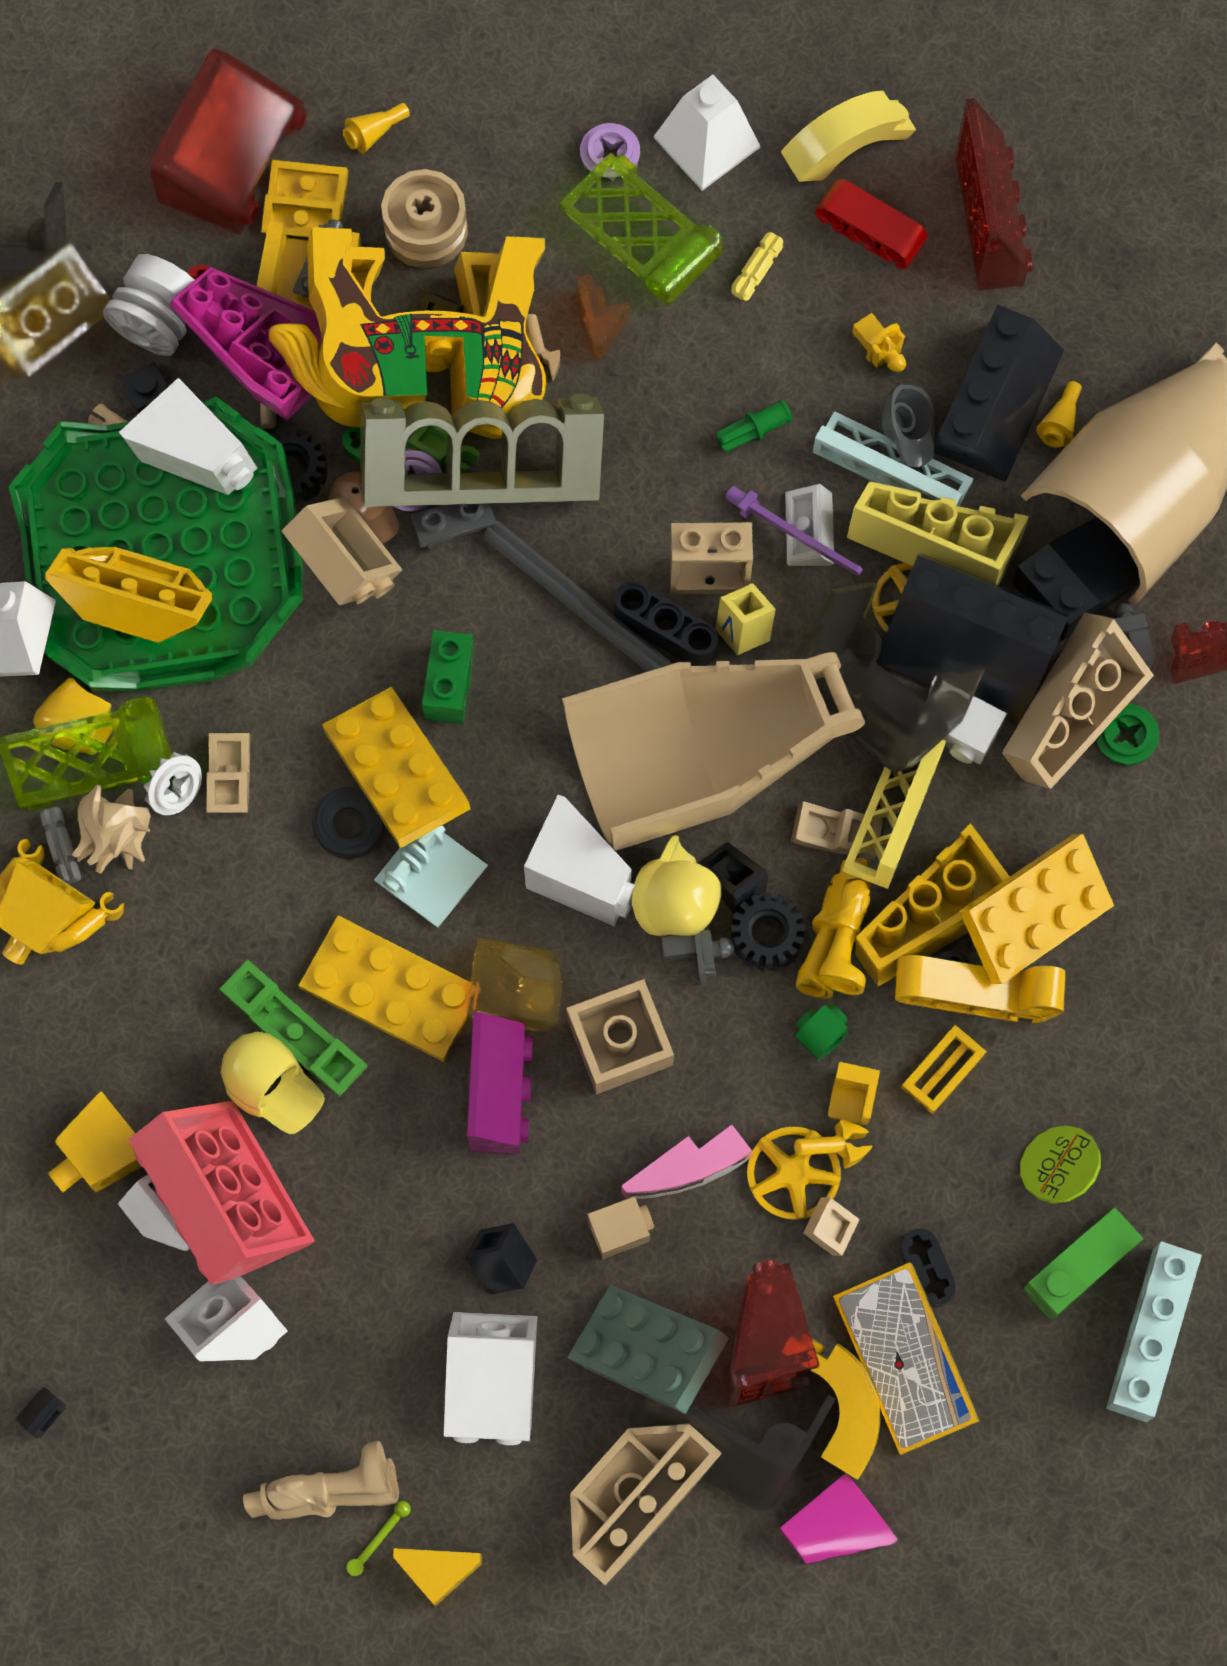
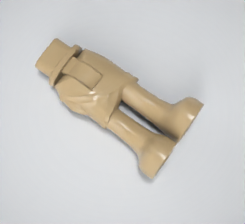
[243,1441,399,1520]

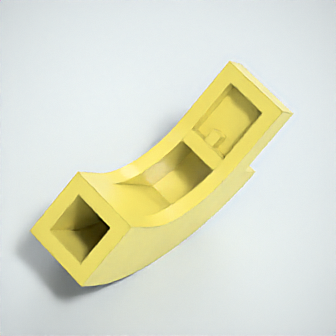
[781,91,916,182]

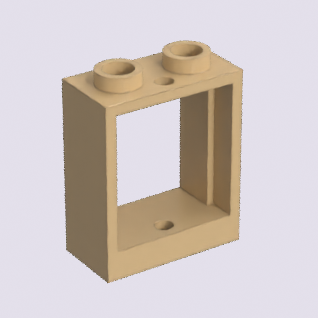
[282,497,402,606]
[670,522,753,595]

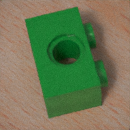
[422,630,475,725]

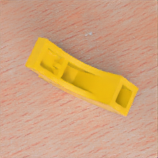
[782,1334,880,1480]

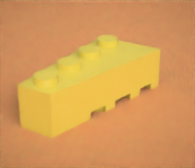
[847,481,1029,585]

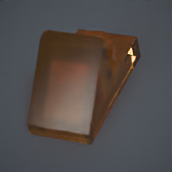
[576,274,630,361]

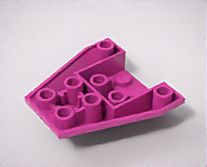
[170,267,321,420]

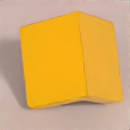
[828,1062,880,1126]

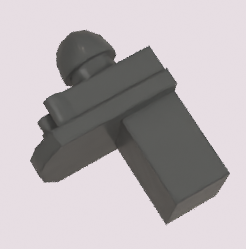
[1114,603,1156,668]
[662,930,735,985]

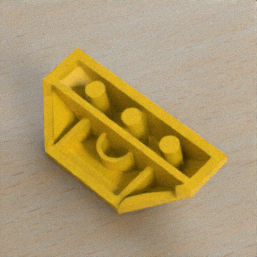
[45,547,212,643]

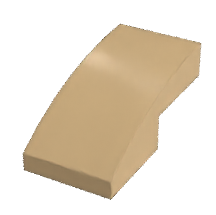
[207,733,251,813]
[790,801,883,859]

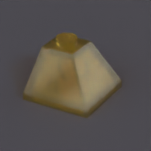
[466,937,563,1032]

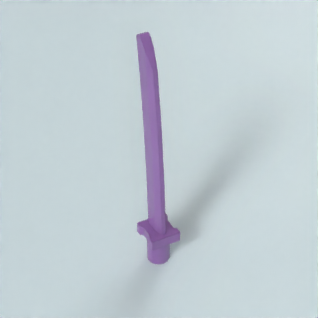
[725,486,863,575]

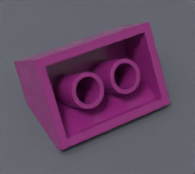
[467,1012,533,1154]

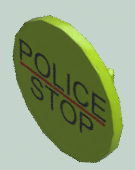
[1020,1126,1101,1204]

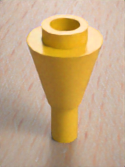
[343,103,410,153]
[1036,381,1082,448]

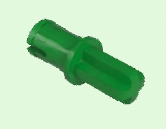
[716,399,793,452]

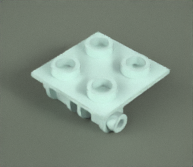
[374,826,488,928]

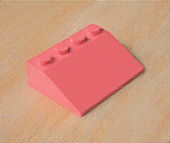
[128,1101,315,1285]

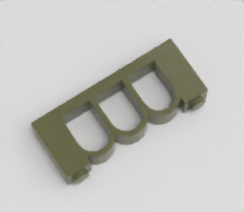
[360,394,604,507]

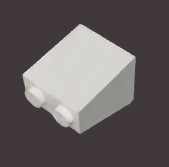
[119,378,257,495]
[524,794,635,926]
[444,1312,538,1445]

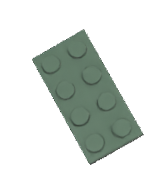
[567,1285,729,1414]

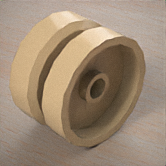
[381,169,468,269]

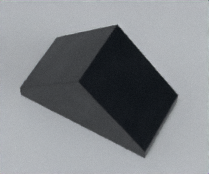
[698,842,768,914]

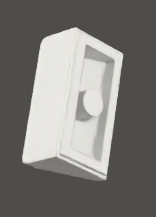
[785,484,834,566]

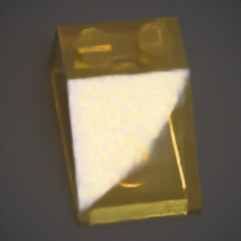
[0,243,111,378]

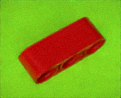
[815,179,928,270]

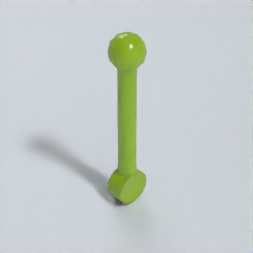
[347,1501,411,1576]

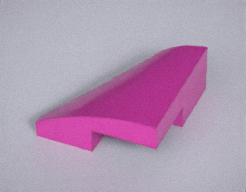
[779,1473,898,1564]

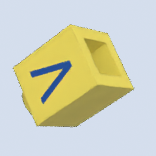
[715,583,776,655]

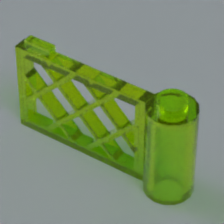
[559,153,723,305]
[0,697,173,812]

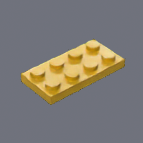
[322,686,471,848]
[959,834,1114,984]
[298,915,482,1062]

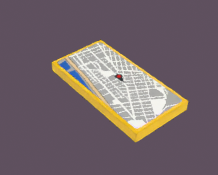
[833,1262,980,1455]

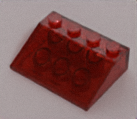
[955,98,1033,291]

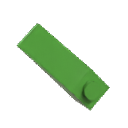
[1023,1208,1144,1321]

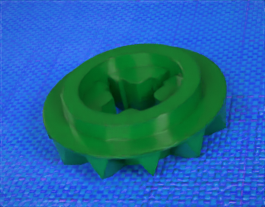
[1096,703,1159,767]

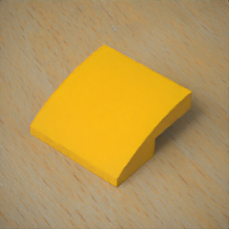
[261,160,349,239]

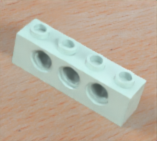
[1106,1241,1202,1423]

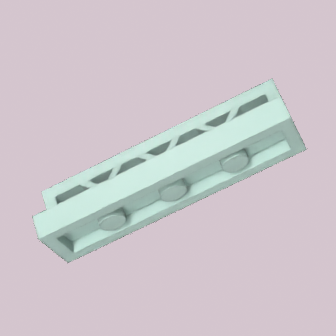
[813,411,974,506]

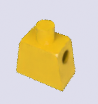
[47,1091,142,1193]

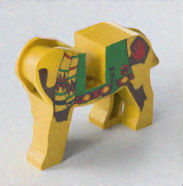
[269,227,546,439]

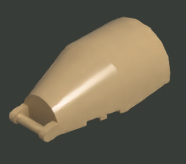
[1021,342,1227,605]
[562,652,865,851]

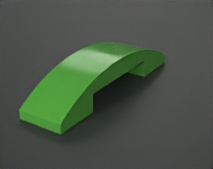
[219,959,368,1097]

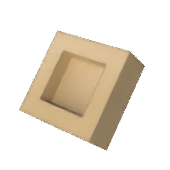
[803,1197,860,1256]

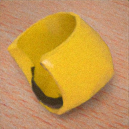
[33,678,120,756]

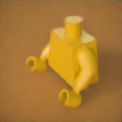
[0,839,124,965]

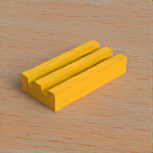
[901,1025,987,1115]

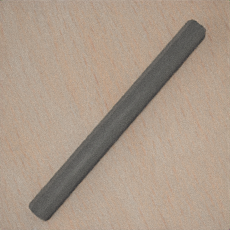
[484,521,671,672]

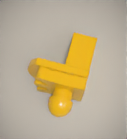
[852,313,906,373]

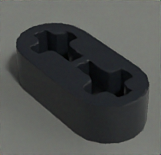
[900,1229,956,1308]

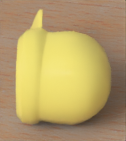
[631,835,721,937]
[220,1031,325,1134]

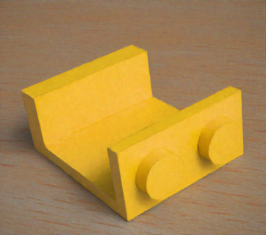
[257,221,362,310]

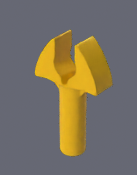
[794,1120,873,1168]

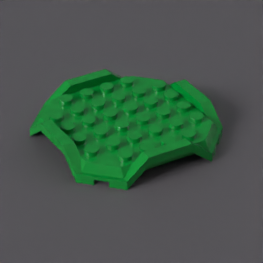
[8,397,304,692]

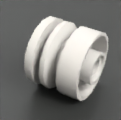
[103,254,194,356]

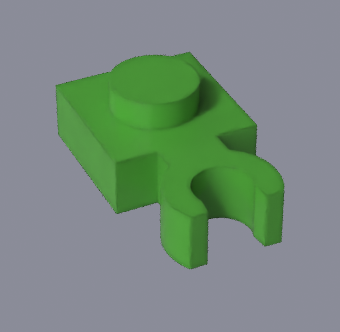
[406,425,480,473]

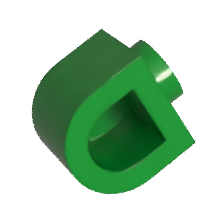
[795,1003,848,1061]

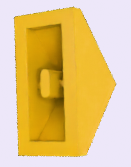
[393,1548,482,1606]

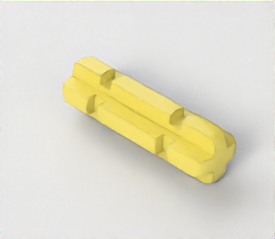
[731,232,783,301]

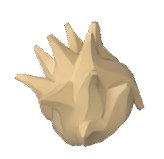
[72,785,151,874]

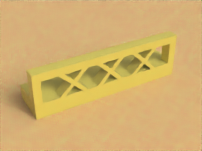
[842,735,946,889]

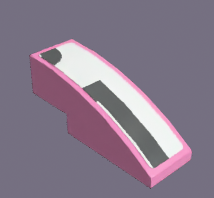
[621,1125,752,1199]

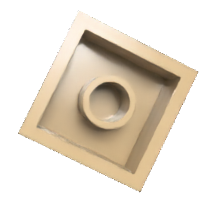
[566,979,674,1095]

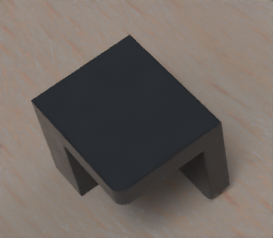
[465,1223,537,1294]

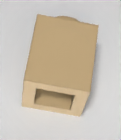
[588,1196,654,1259]

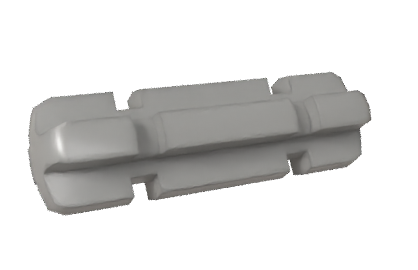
[40,807,81,884]

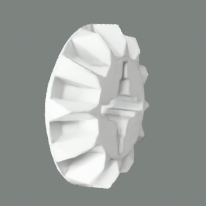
[143,752,202,815]

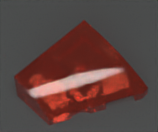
[1170,621,1227,684]

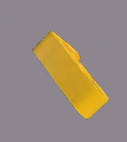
[895,955,1066,1023]

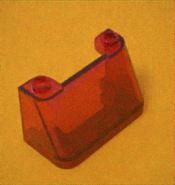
[151,48,307,235]
[724,1259,820,1407]

